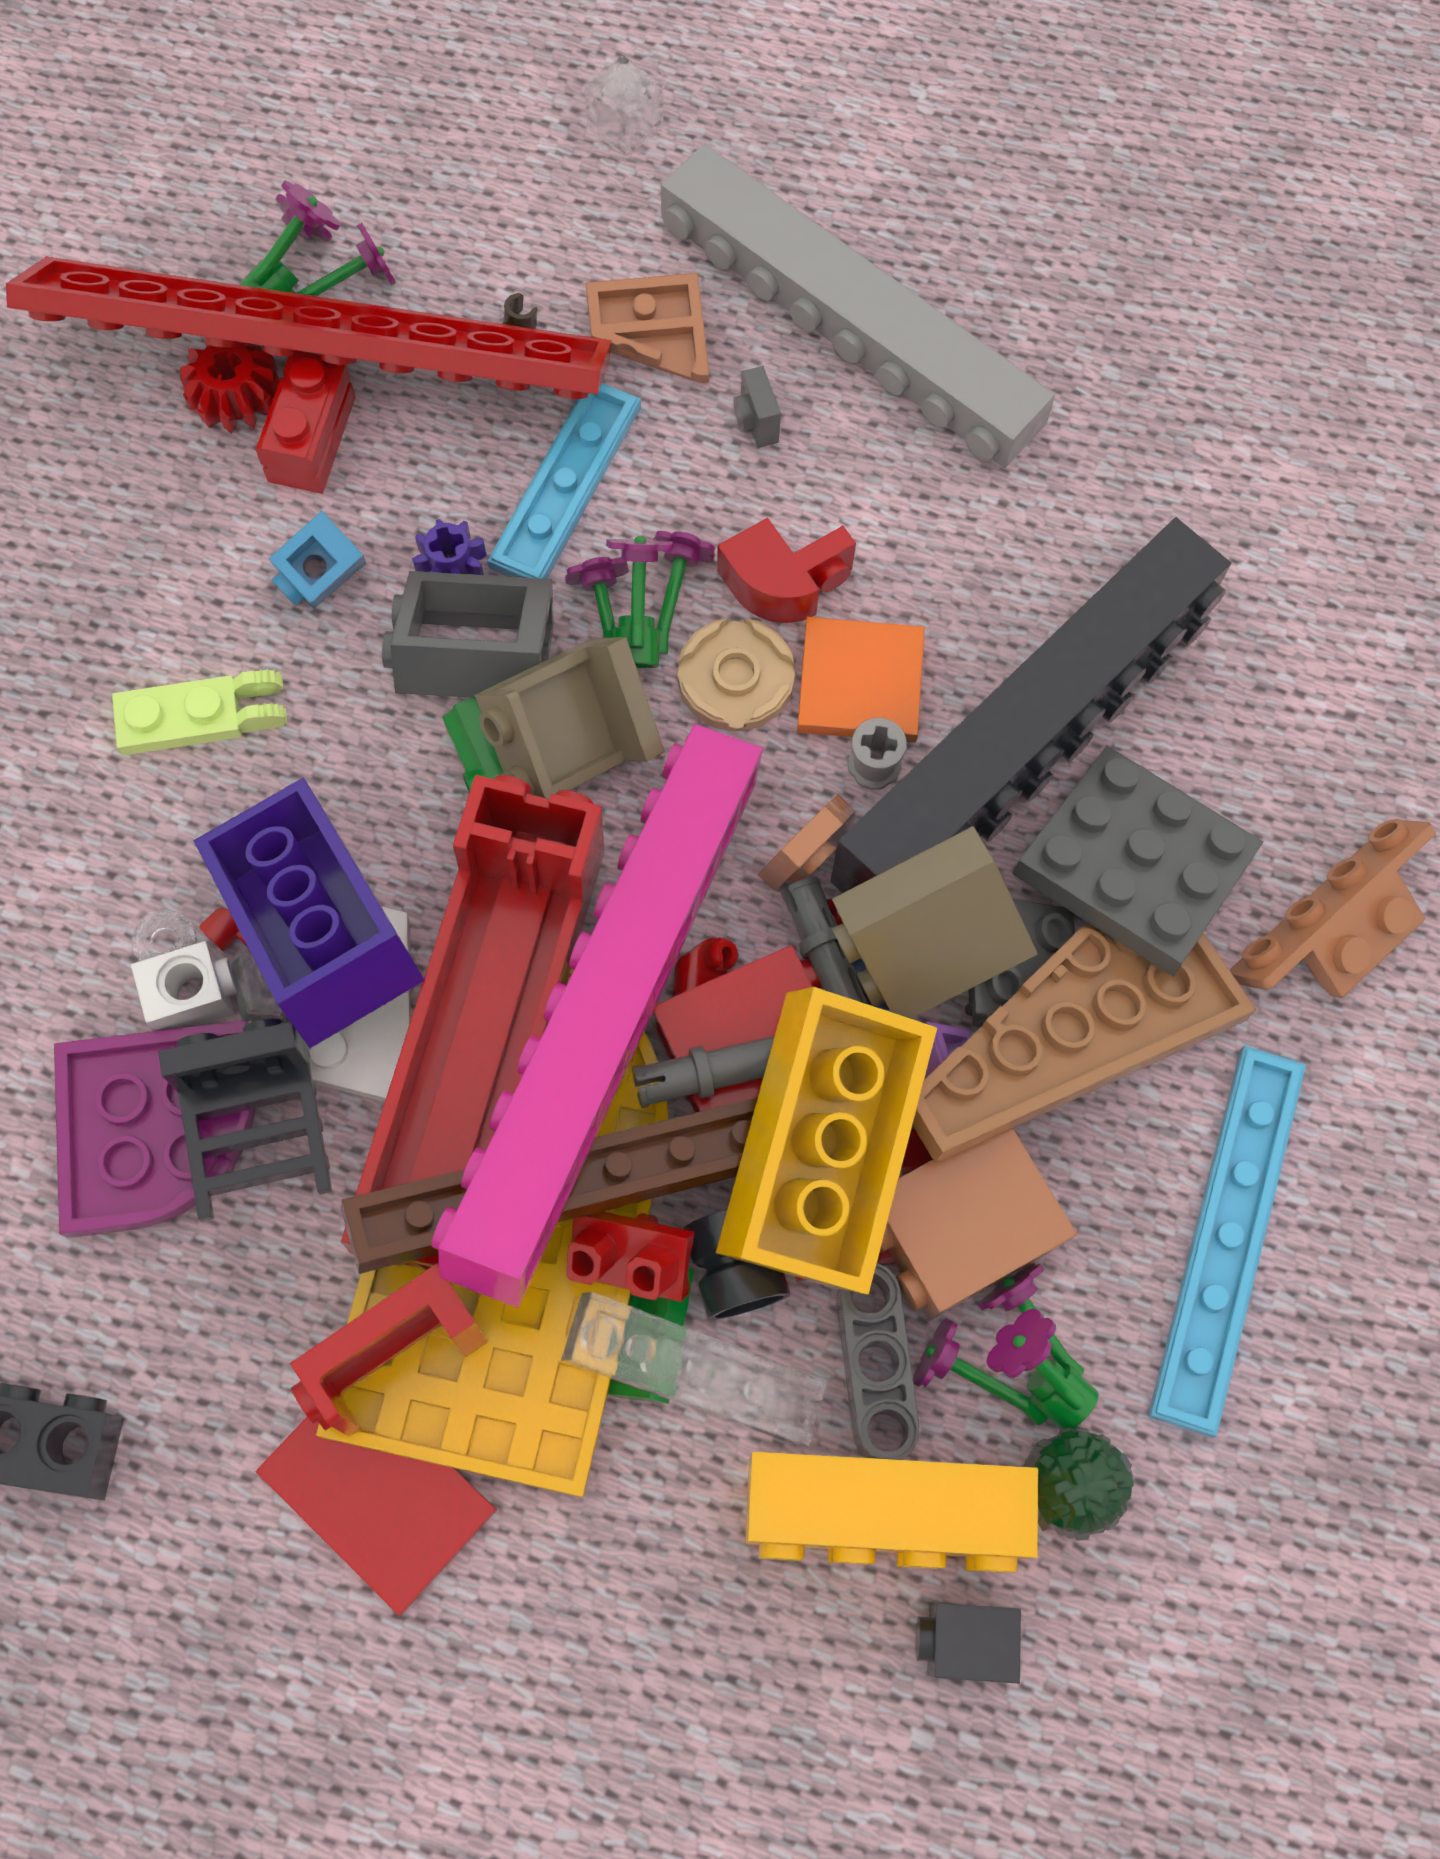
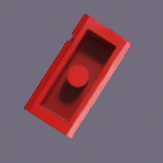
[255,351,356,494]

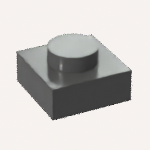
[733,366,781,448]

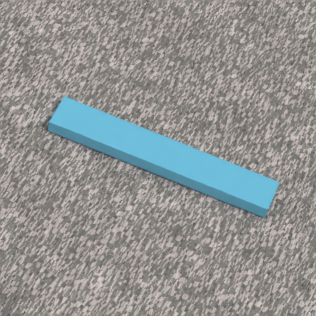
[1148,1045,1306,1438]

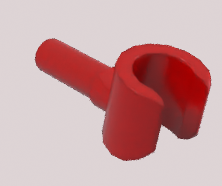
[199,908,248,952]

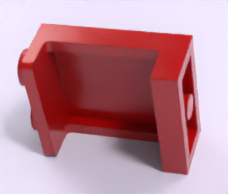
[290,1264,488,1436]

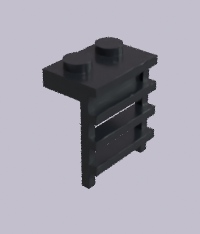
[158,1018,333,1222]

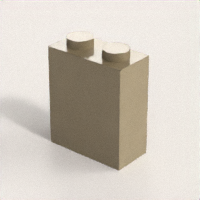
[832,826,1038,1019]

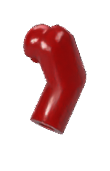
[673,937,739,997]

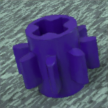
[412,519,487,575]

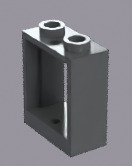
[382,571,554,698]

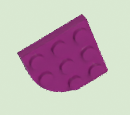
[54,1020,255,1238]

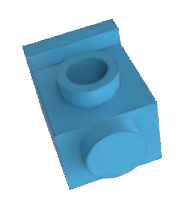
[268,511,366,609]

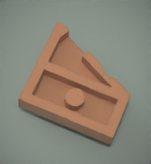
[586,273,709,383]
[757,794,855,891]

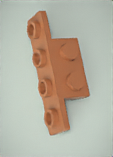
[1230,819,1436,998]

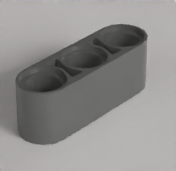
[836,1263,919,1460]

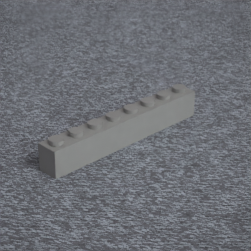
[661,143,1056,468]

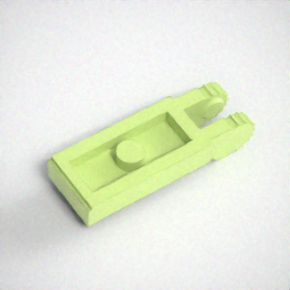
[112,669,287,756]

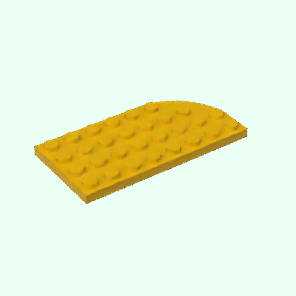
[316,968,668,1498]

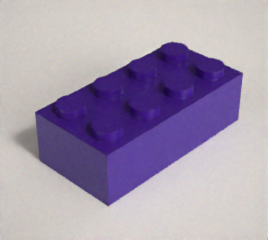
[193,777,425,1049]

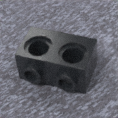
[0,1383,124,1501]

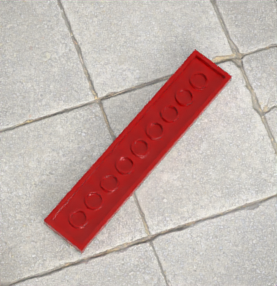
[6,256,612,399]

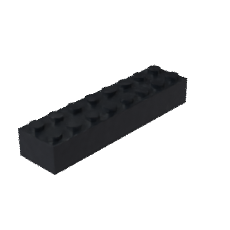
[830,517,1232,893]

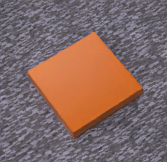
[797,617,925,743]

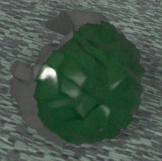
[1023,1428,1134,1541]

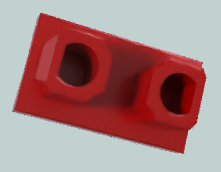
[566,1211,694,1302]

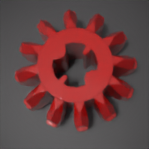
[180,342,279,434]

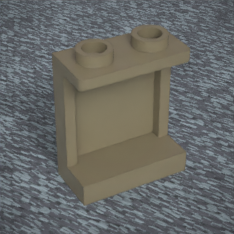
[475,637,665,799]

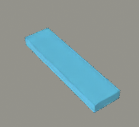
[487,383,641,579]

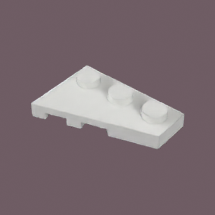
[309,907,411,1102]

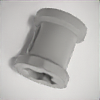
[848,718,907,790]

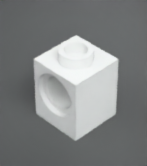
[131,941,240,1031]

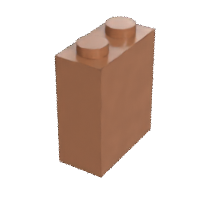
[880,1128,1077,1321]

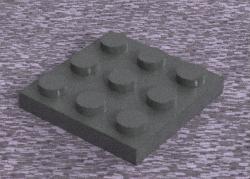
[1012,745,1264,977]

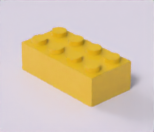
[716,987,937,1295]
[745,1452,1038,1573]

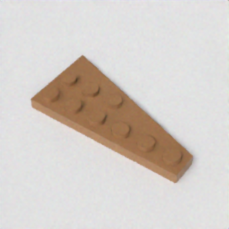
[912,923,1257,1163]

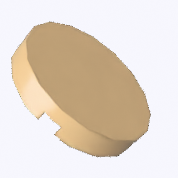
[677,618,795,732]

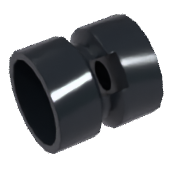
[683,1209,791,1320]

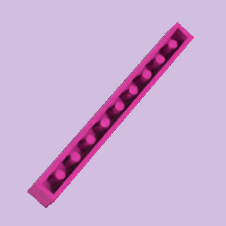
[432,724,763,1308]

